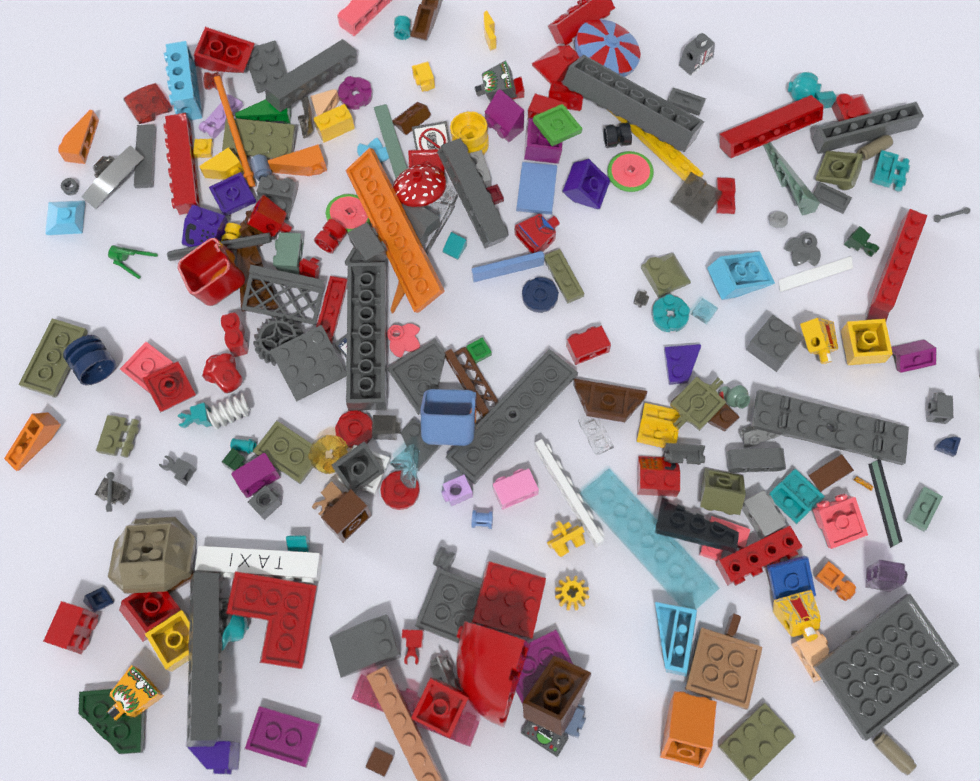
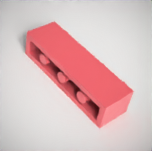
[337,0,392,37]

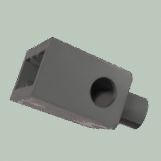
[475,61,517,102]

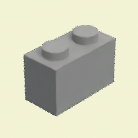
[742,491,786,540]

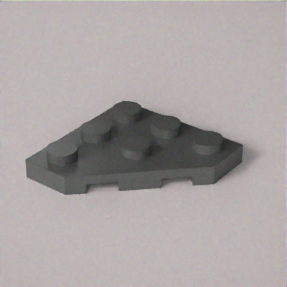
[387,339,445,415]

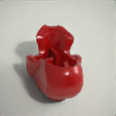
[202,353,243,393]

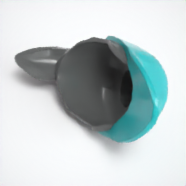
[219,598,249,651]

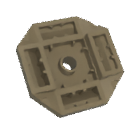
[108,517,196,594]

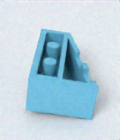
[655,602,697,677]

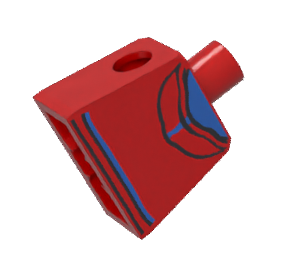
[514,214,560,254]

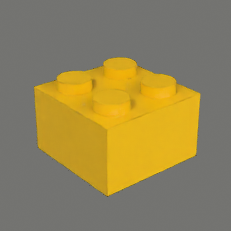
[841,319,893,365]
[145,610,189,672]

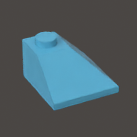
[45,201,85,235]

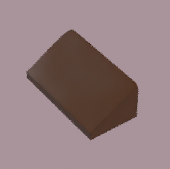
[392,102,431,135]

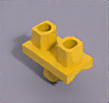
[547,521,586,557]

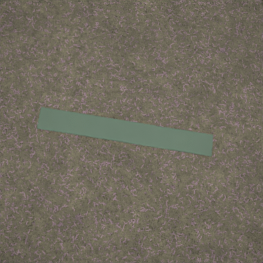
[373,104,407,178]

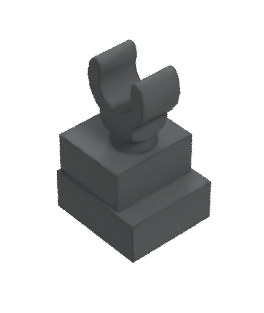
[159,455,197,486]

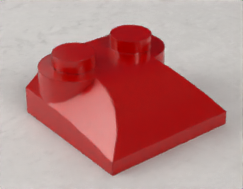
[831,93,872,122]
[411,677,469,738]

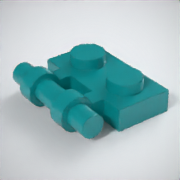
[871,150,910,192]

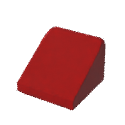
[511,76,524,99]

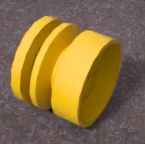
[450,111,489,155]

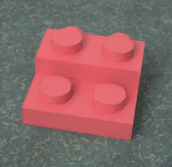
[812,494,868,549]

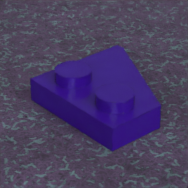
[664,344,701,385]

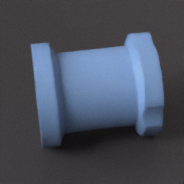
[471,510,493,529]

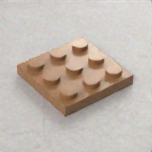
[685,627,763,710]

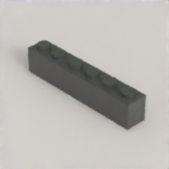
[265,39,357,112]
[812,102,924,154]
[437,138,509,248]

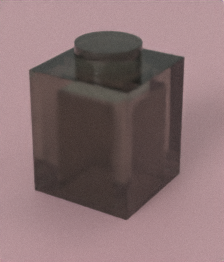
[372,415,401,440]

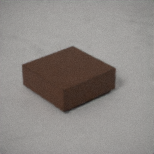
[724,613,741,637]
[365,747,394,777]

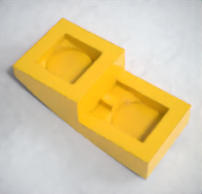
[484,11,496,51]

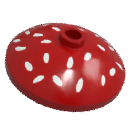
[393,165,447,207]

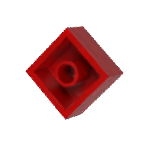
[43,601,99,655]

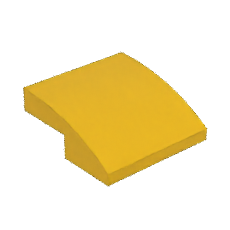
[636,403,680,448]

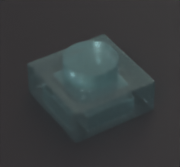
[691,298,718,325]

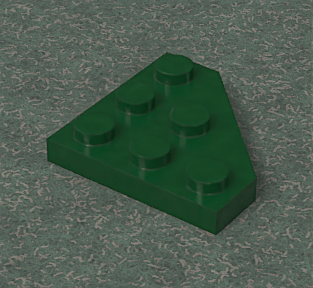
[78,689,144,755]

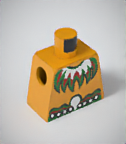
[107,665,164,720]

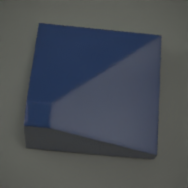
[83,586,114,613]

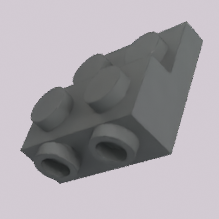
[255,175,298,220]

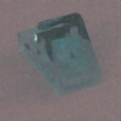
[390,444,420,488]

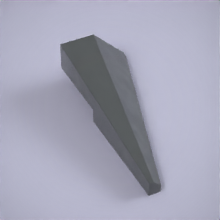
[401,204,440,246]

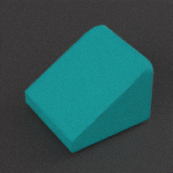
[815,91,836,109]
[442,232,467,260]
[286,536,310,552]

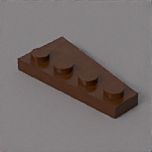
[237,246,279,312]

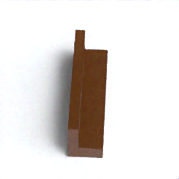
[445,347,499,419]

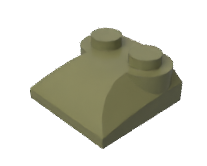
[815,151,863,190]
[641,253,691,298]

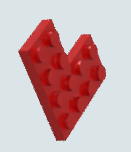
[226,571,317,669]

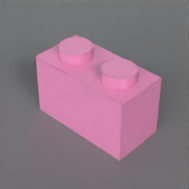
[493,469,539,510]

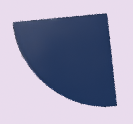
[934,436,961,457]

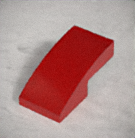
[716,177,736,214]

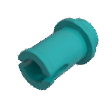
[230,438,257,454]

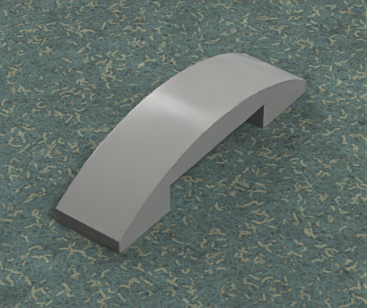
[81,145,144,209]

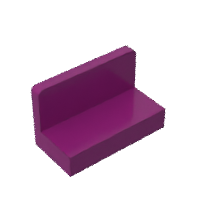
[891,340,936,373]
[231,453,281,498]

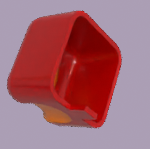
[177,238,246,306]

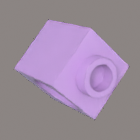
[441,475,473,507]

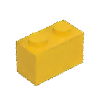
[313,104,355,143]

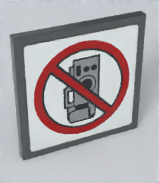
[412,121,450,150]

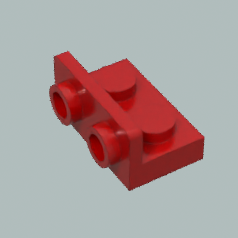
[549,81,584,111]

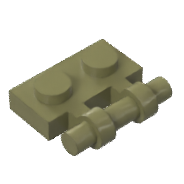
[96,415,139,458]

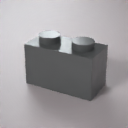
[348,222,387,263]

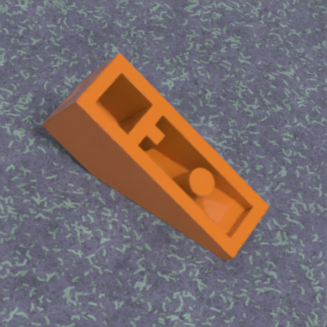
[58,110,99,164]
[267,145,327,176]
[4,412,61,471]

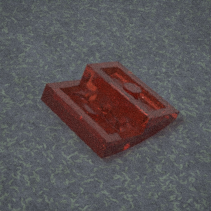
[123,83,172,124]

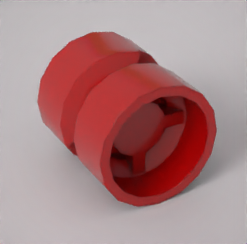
[314,219,347,254]

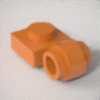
[815,561,856,601]

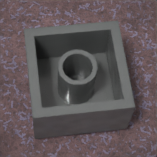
[746,315,804,372]

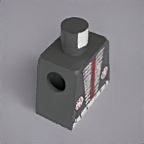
[679,33,715,76]

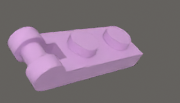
[199,94,243,138]

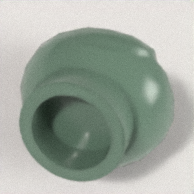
[718,385,750,409]

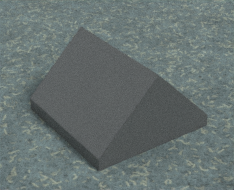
[331,442,384,493]

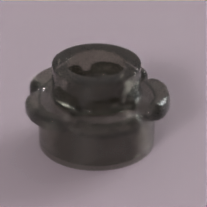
[633,290,649,308]

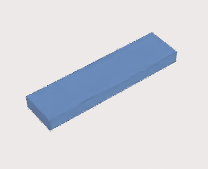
[471,251,544,282]

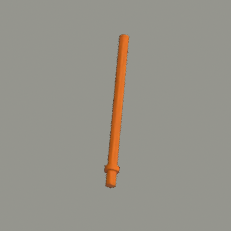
[214,76,256,188]

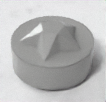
[769,211,788,228]

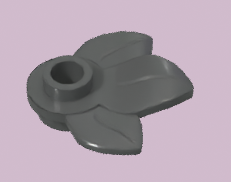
[784,233,821,266]

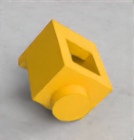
[412,62,435,92]

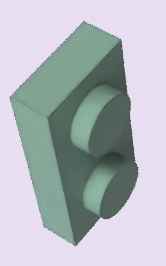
[905,486,943,532]

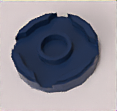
[522,277,559,313]

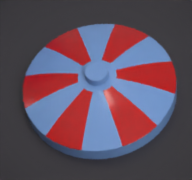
[575,19,641,77]

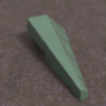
[763,142,820,215]

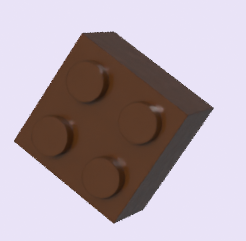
[321,489,372,543]

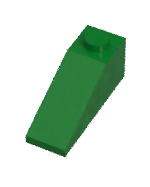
[235,99,291,124]

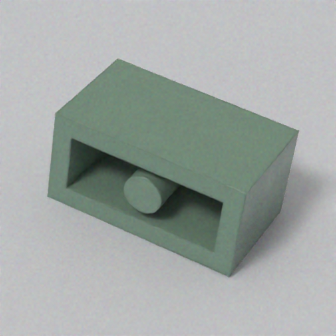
[273,232,304,274]

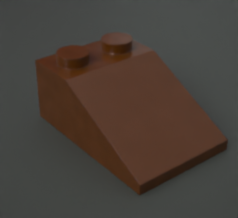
[523,656,592,736]

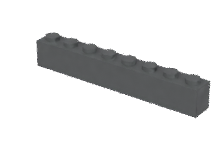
[186,572,223,747]

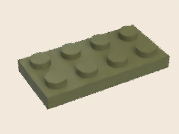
[222,118,296,159]
[18,318,88,398]

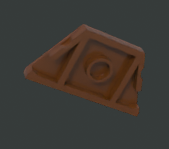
[573,379,648,423]

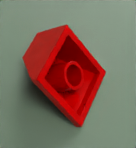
[532,45,579,84]

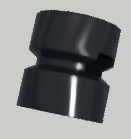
[603,122,632,149]

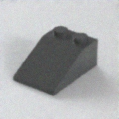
[330,614,401,678]

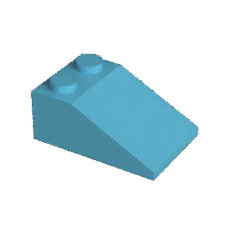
[707,251,775,300]

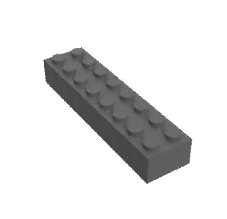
[563,55,705,152]
[346,262,387,411]

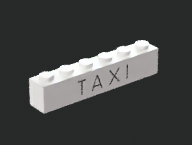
[195,546,323,584]

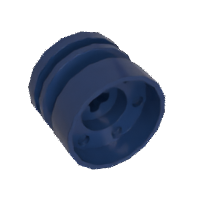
[63,335,116,386]

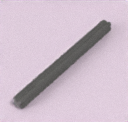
[167,233,272,261]

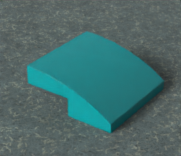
[769,469,825,524]

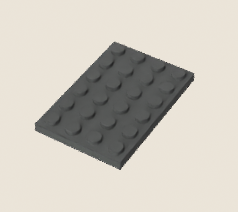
[813,594,959,741]

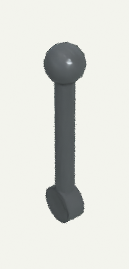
[933,207,971,223]
[106,472,115,512]

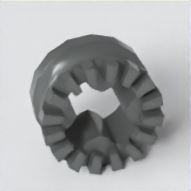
[61,178,79,195]

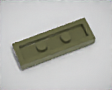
[544,249,585,304]

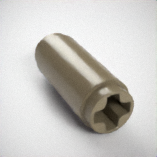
[857,135,893,161]
[872,731,917,775]

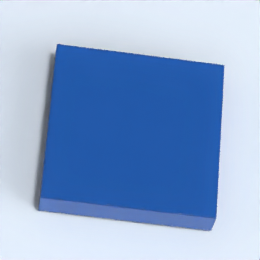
[767,555,816,600]

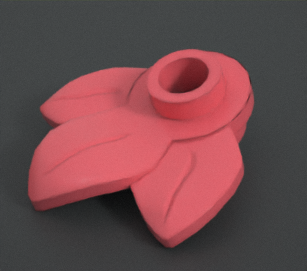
[387,324,420,358]

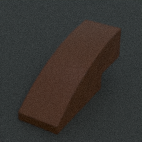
[410,0,442,41]

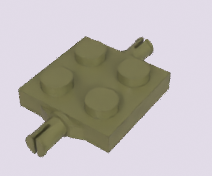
[670,377,726,431]

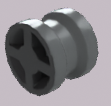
[433,547,456,571]

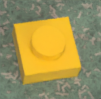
[193,139,214,158]

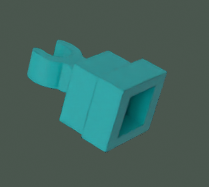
[177,402,213,428]

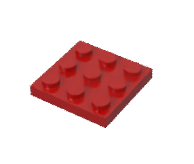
[472,561,546,639]

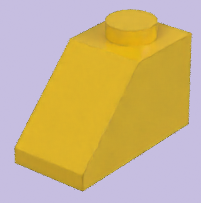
[199,147,244,180]

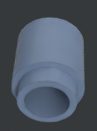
[250,154,272,182]

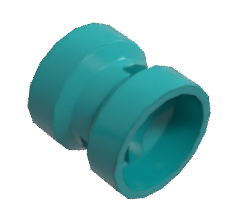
[394,15,411,40]

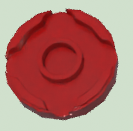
[335,410,374,448]
[380,470,420,510]

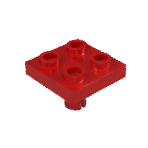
[142,361,196,413]

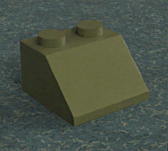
[700,468,746,515]

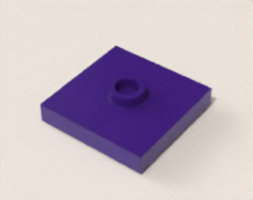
[209,172,256,216]

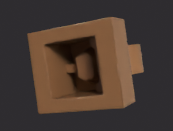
[312,481,342,517]

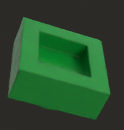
[466,337,492,364]

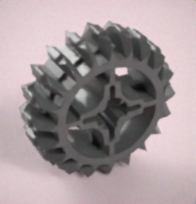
[253,316,303,366]

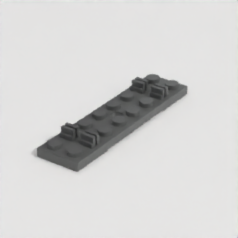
[445,349,578,485]
[751,389,909,465]

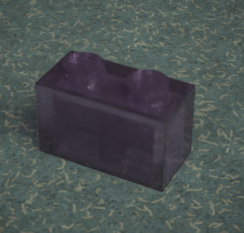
[865,560,908,592]

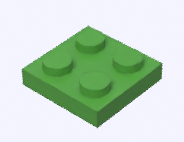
[533,104,583,146]

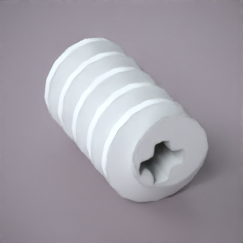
[206,393,250,430]

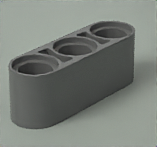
[727,448,786,473]

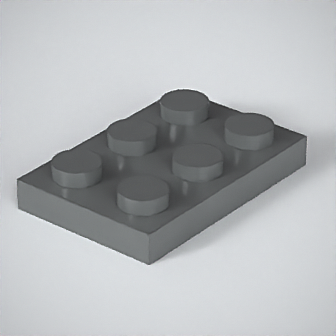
[248,40,287,94]

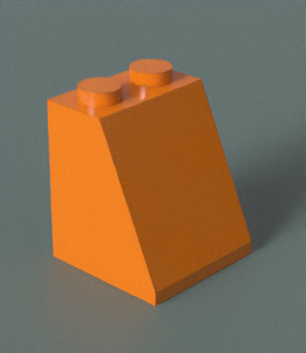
[660,691,717,768]

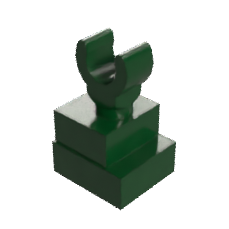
[844,226,880,257]
[222,448,246,472]

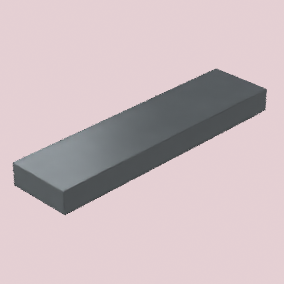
[134,124,156,188]

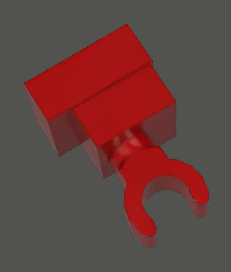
[402,629,424,665]

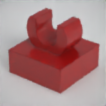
[299,258,319,279]

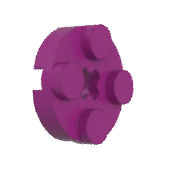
[338,76,373,110]

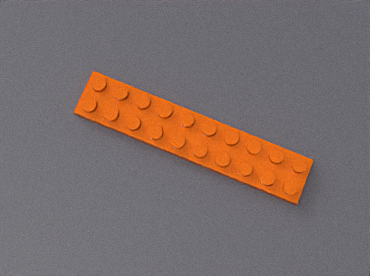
[346,148,445,313]

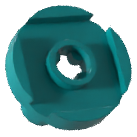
[652,294,690,332]

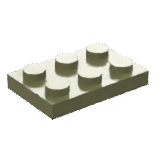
[253,421,324,485]
[718,703,796,781]

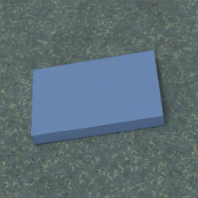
[516,162,557,215]

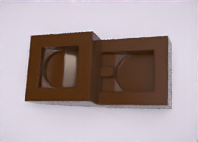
[808,454,854,492]

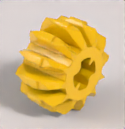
[555,576,589,611]

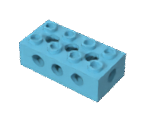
[164,41,203,120]

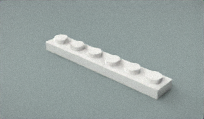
[534,439,605,548]

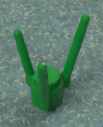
[108,245,158,279]

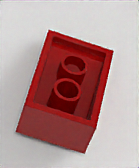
[194,27,255,73]

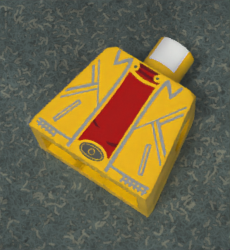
[800,318,838,364]
[773,590,821,642]

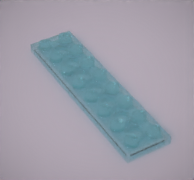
[580,469,720,610]

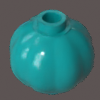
[788,72,822,102]

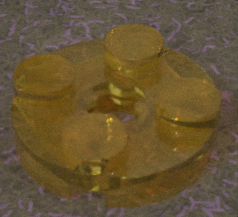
[308,435,348,474]

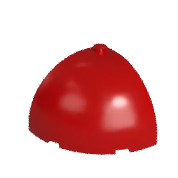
[456,622,530,727]

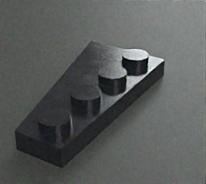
[654,497,739,553]

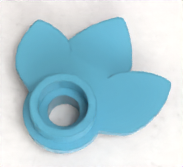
[357,138,389,163]

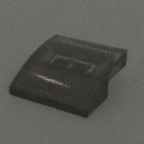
[671,172,723,223]

